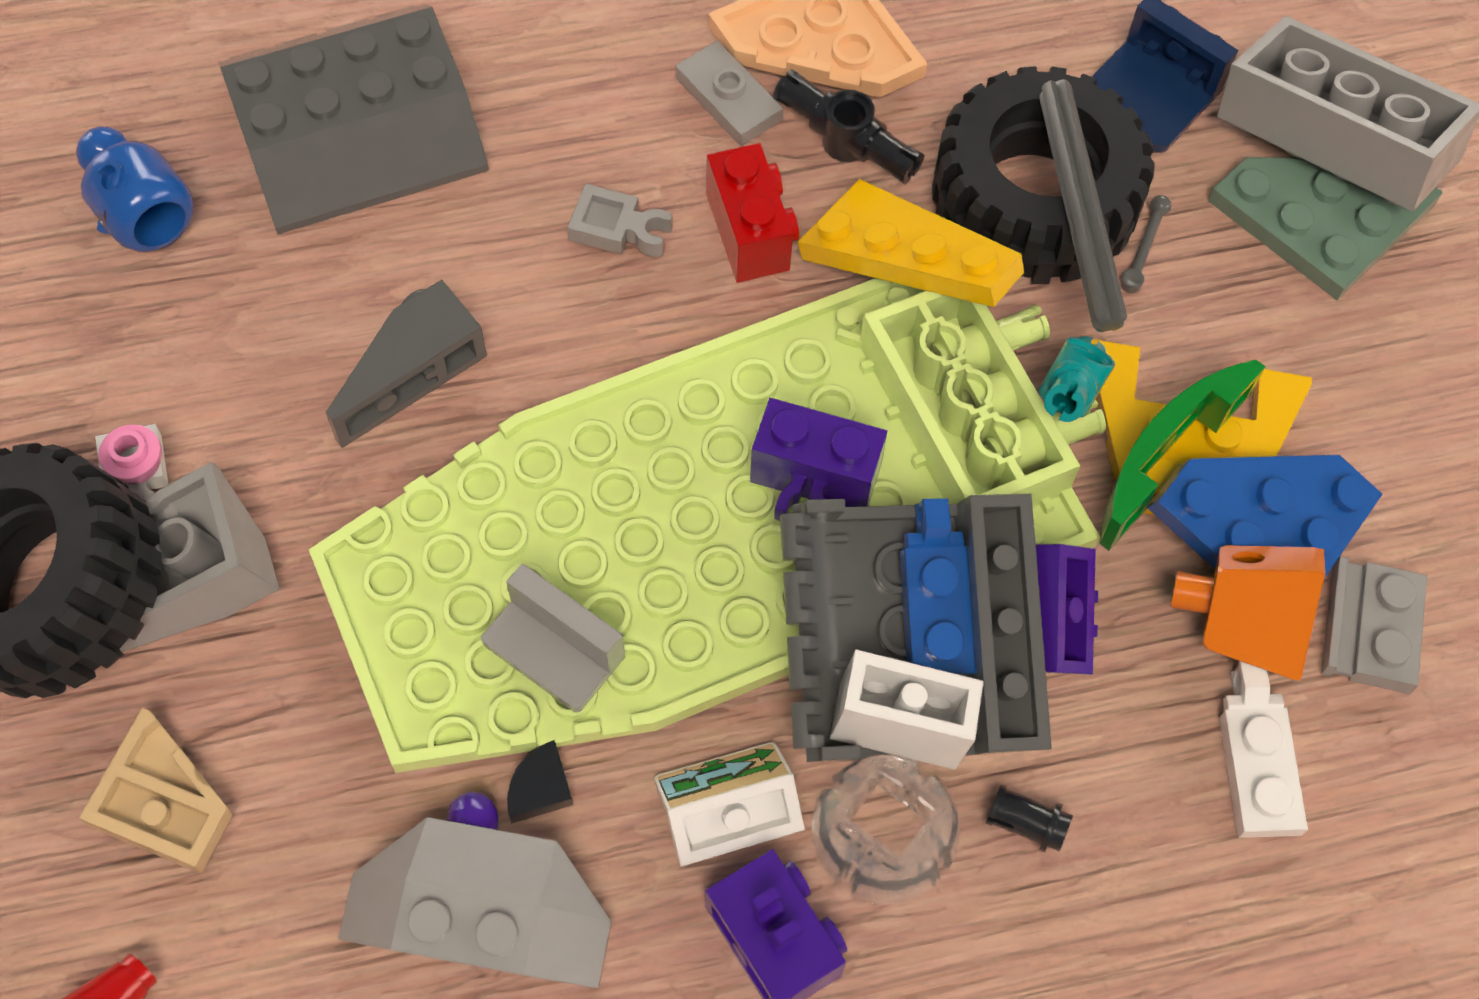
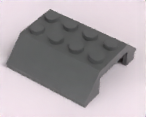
[219,4,489,235]
[780,494,1052,762]

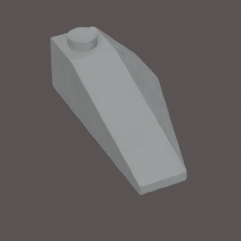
[120,462,280,652]

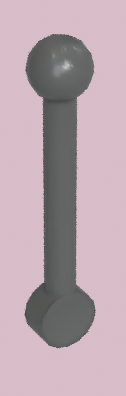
[1120,195,1172,293]

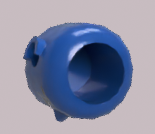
[76,126,194,252]

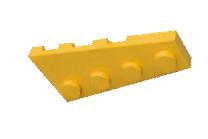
[798,179,1024,307]

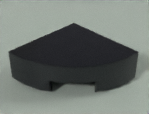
[507,740,573,824]

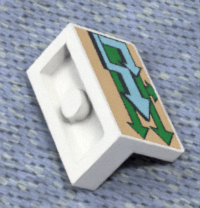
[654,742,805,866]

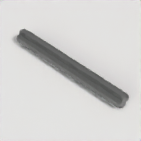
[1039,79,1127,332]

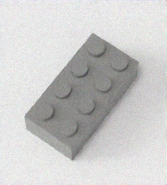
[1217,16,1479,212]

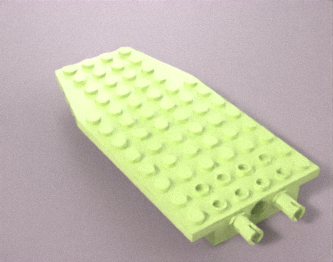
[309,278,1106,773]

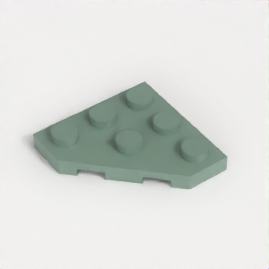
[1208,157,1443,301]

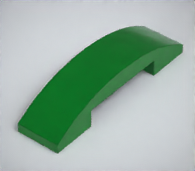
[1099,360,1266,551]

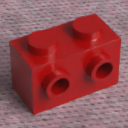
[706,143,799,283]

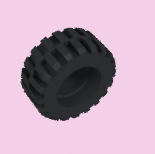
[932,66,1155,284]
[0,443,162,698]

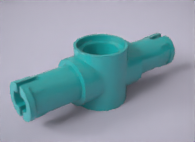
[1038,336,1115,422]

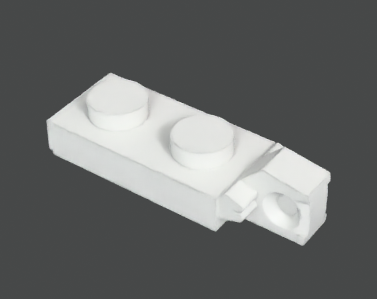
[1219,661,1308,838]

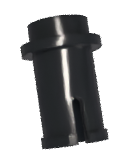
[986,785,1073,853]

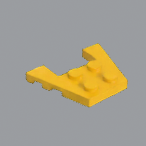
[1091,339,1312,515]

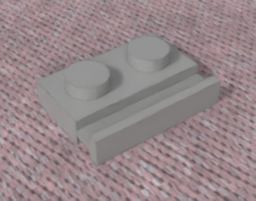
[1321,556,1427,694]

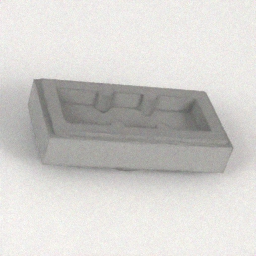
[675,40,784,146]

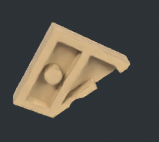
[79,708,233,874]

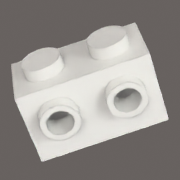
[830,650,984,770]

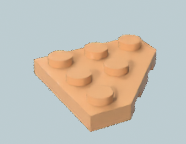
[708,0,927,98]

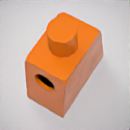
[1170,545,1325,681]

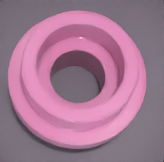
[98,425,162,484]

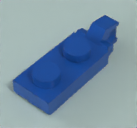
[899,498,976,675]

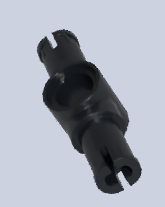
[773,69,924,184]

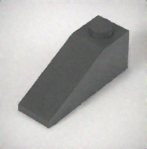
[326,279,487,448]

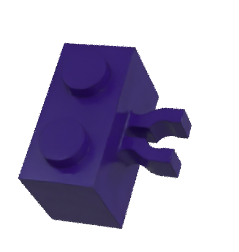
[750,397,888,521]
[1036,544,1098,675]
[705,849,848,999]

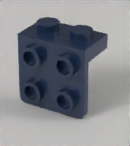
[1092,0,1238,153]

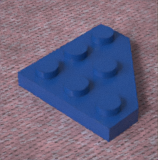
[1147,455,1383,578]

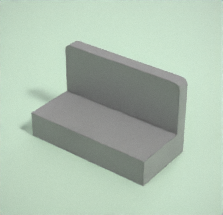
[481,563,625,712]

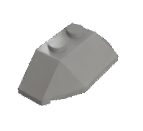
[338,817,612,989]

